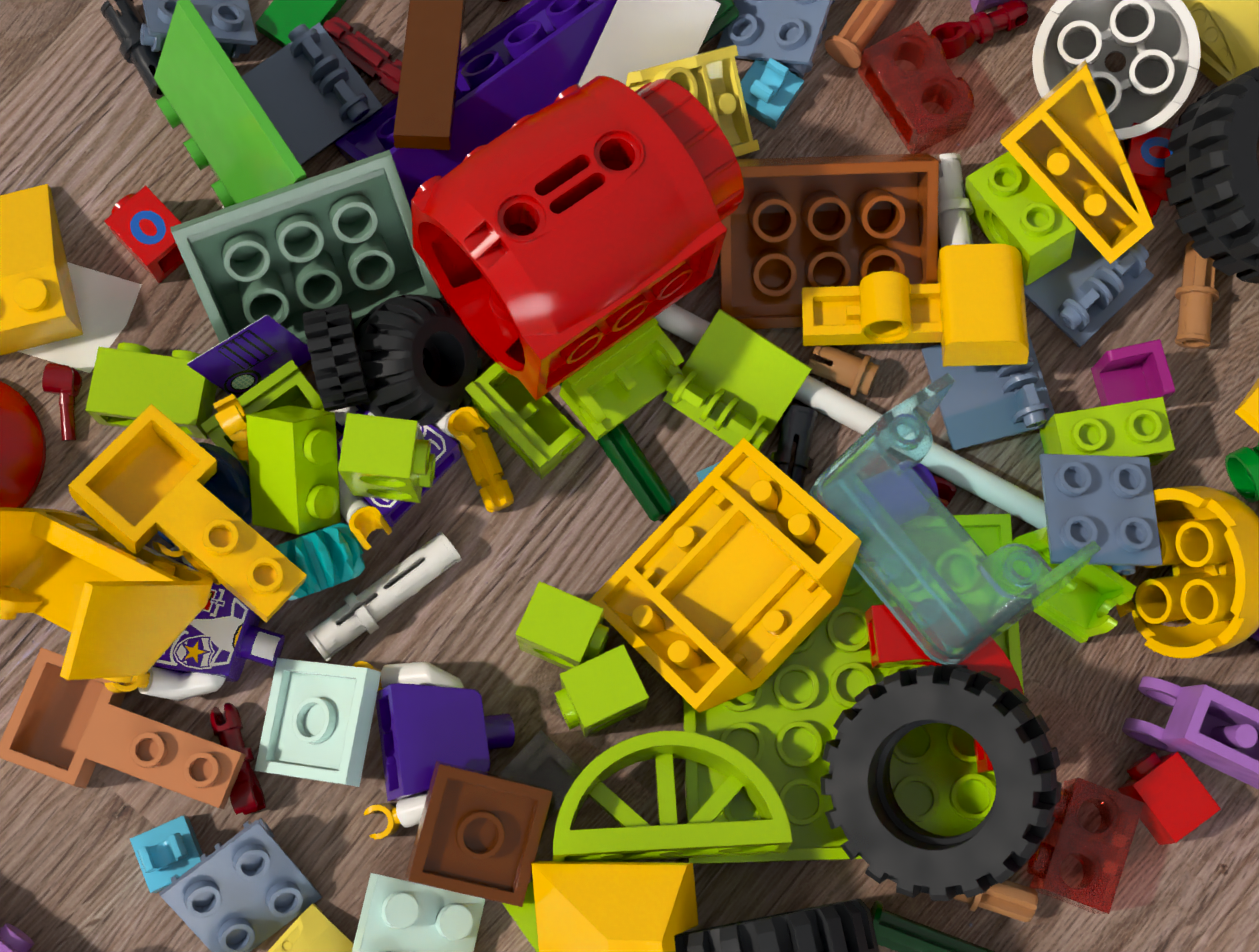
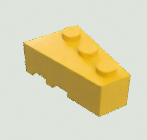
[1000,60,1154,264]

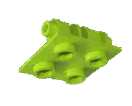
[663,309,812,451]

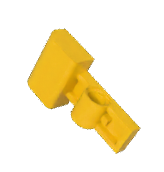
[802,244,1029,367]
[68,404,307,623]

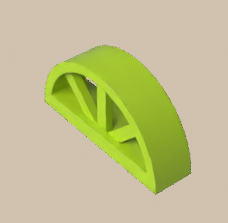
[553,731,793,862]

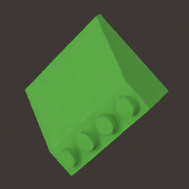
[154,0,308,208]

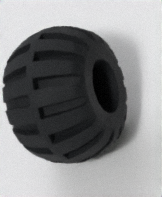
[354,294,482,426]

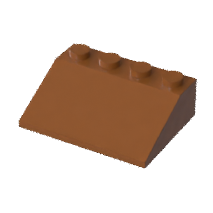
[718,153,939,329]

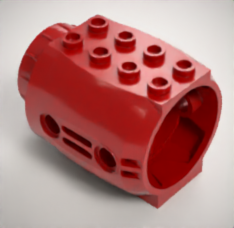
[411,76,744,400]

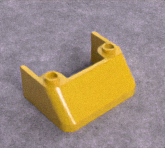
[0,507,213,683]

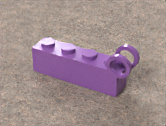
[1122,676,1259,790]

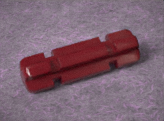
[323,16,402,95]

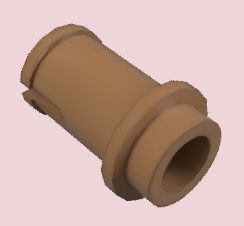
[808,345,880,396]

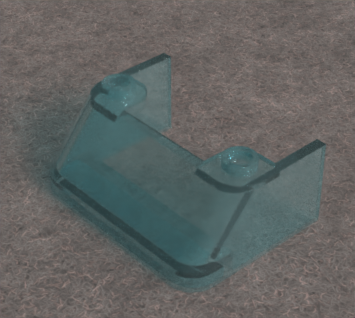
[809,373,1101,665]

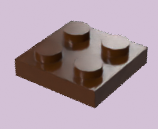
[405,761,553,907]

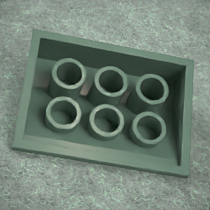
[170,150,442,345]

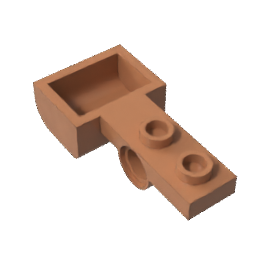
[0,647,246,810]

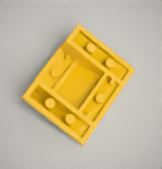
[588,438,862,713]
[531,861,698,952]

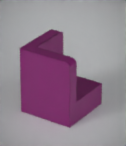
[1091,339,1175,406]

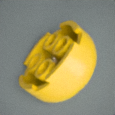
[1106,486,1259,659]

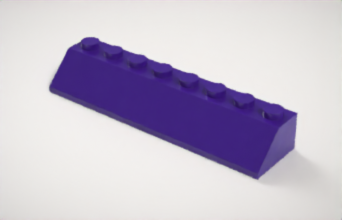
[334,0,617,212]

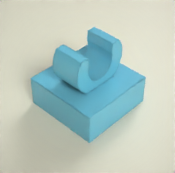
[740,58,804,130]
[130,815,203,893]

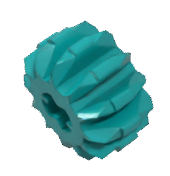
[274,523,365,601]

